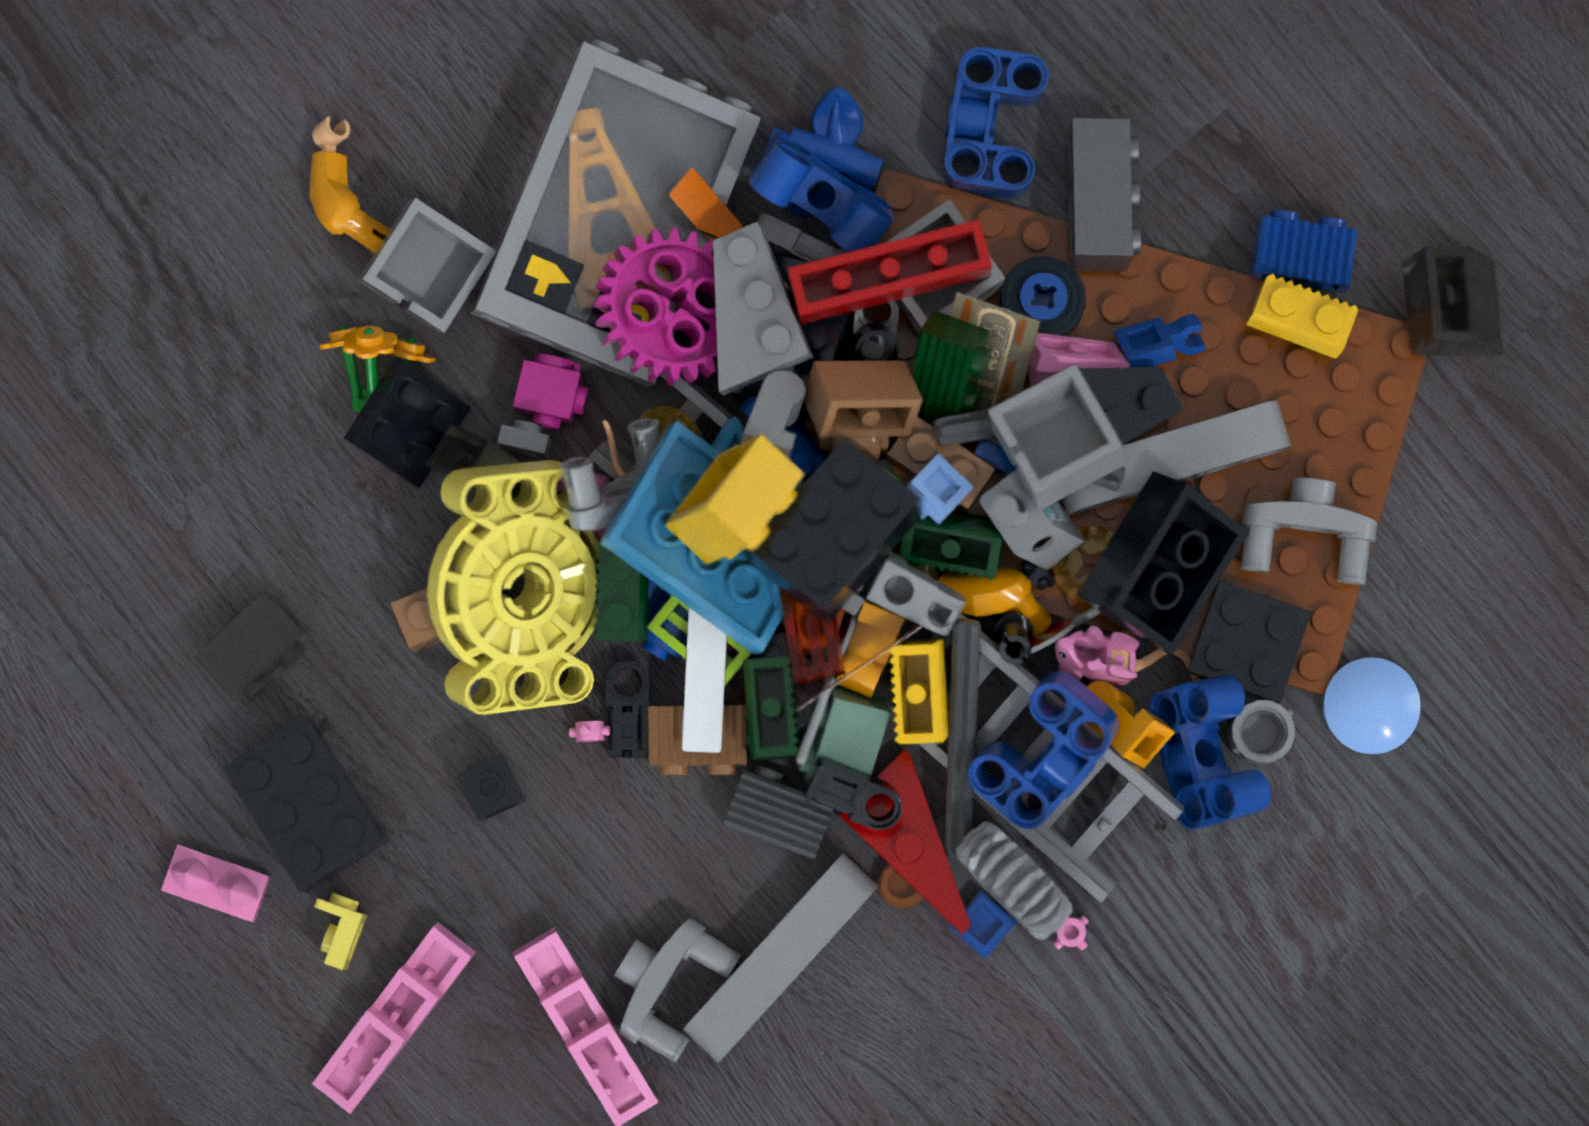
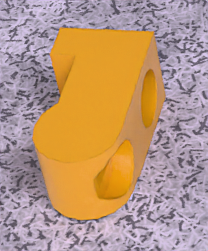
[836,600,907,698]
[1086,680,1175,769]

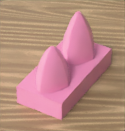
[1028,333,1130,387]
[161,844,271,923]

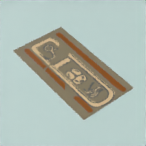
[951,292,1040,411]

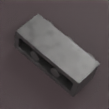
[1067,118,1141,272]

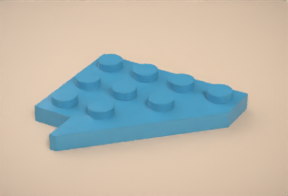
[600,416,785,655]

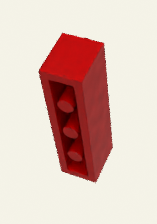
[788,219,992,325]

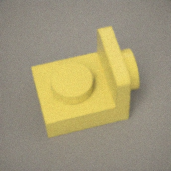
[314,893,367,970]

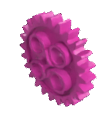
[593,228,718,386]

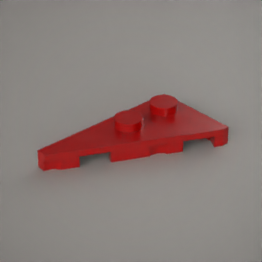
[839,749,971,936]

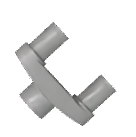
[560,418,661,530]
[1241,478,1377,585]
[614,917,741,1063]

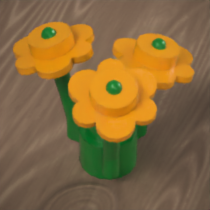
[319,325,436,415]

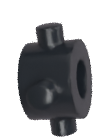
[1020,560,1056,591]

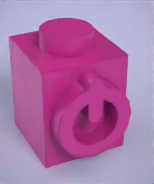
[513,354,589,430]

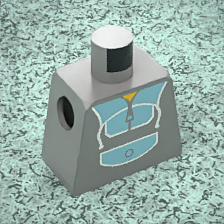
[979,470,1085,570]

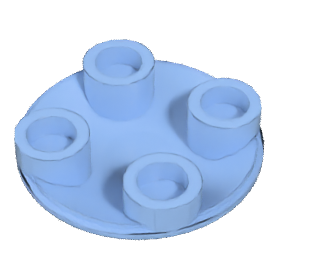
[1322,657,1421,755]

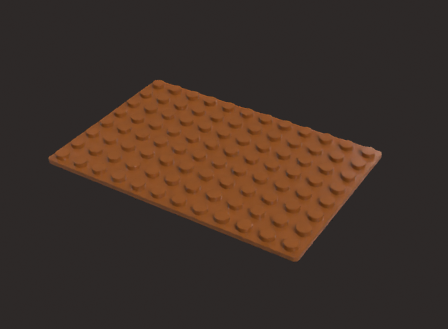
[805,170,1432,695]

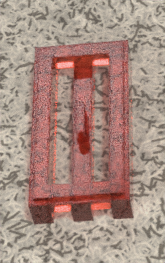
[779,588,846,685]

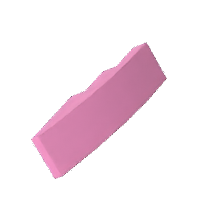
[312,922,476,1114]
[512,927,658,1126]

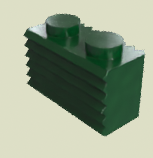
[911,310,992,421]
[900,510,1005,580]
[593,544,649,642]
[743,656,801,761]

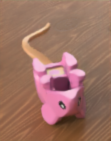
[1055,626,1200,687]

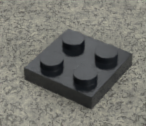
[344,356,471,489]
[1186,580,1311,704]

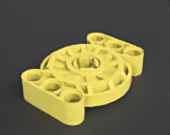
[427,460,601,715]

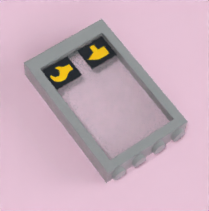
[470,39,761,387]

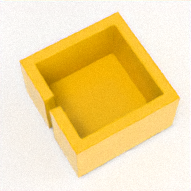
[664,434,804,564]

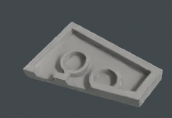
[713,221,813,396]

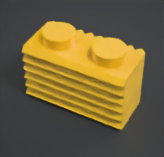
[1246,273,1358,359]
[889,638,949,744]

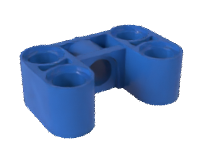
[943,47,1049,199]
[749,132,894,253]
[968,671,1119,829]
[1148,674,1271,830]

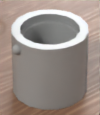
[1226,700,1295,766]

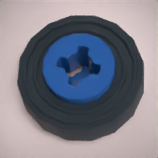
[999,256,1086,336]

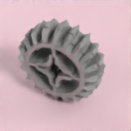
[956,821,1073,940]

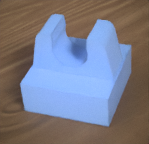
[907,453,974,524]

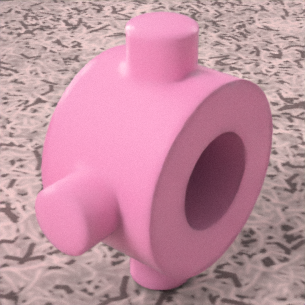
[569,721,611,742]
[1053,915,1089,951]

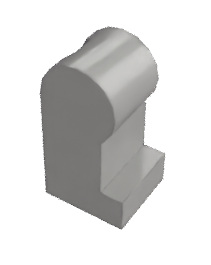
[741,370,805,459]
[866,552,967,635]

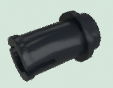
[994,612,1033,664]

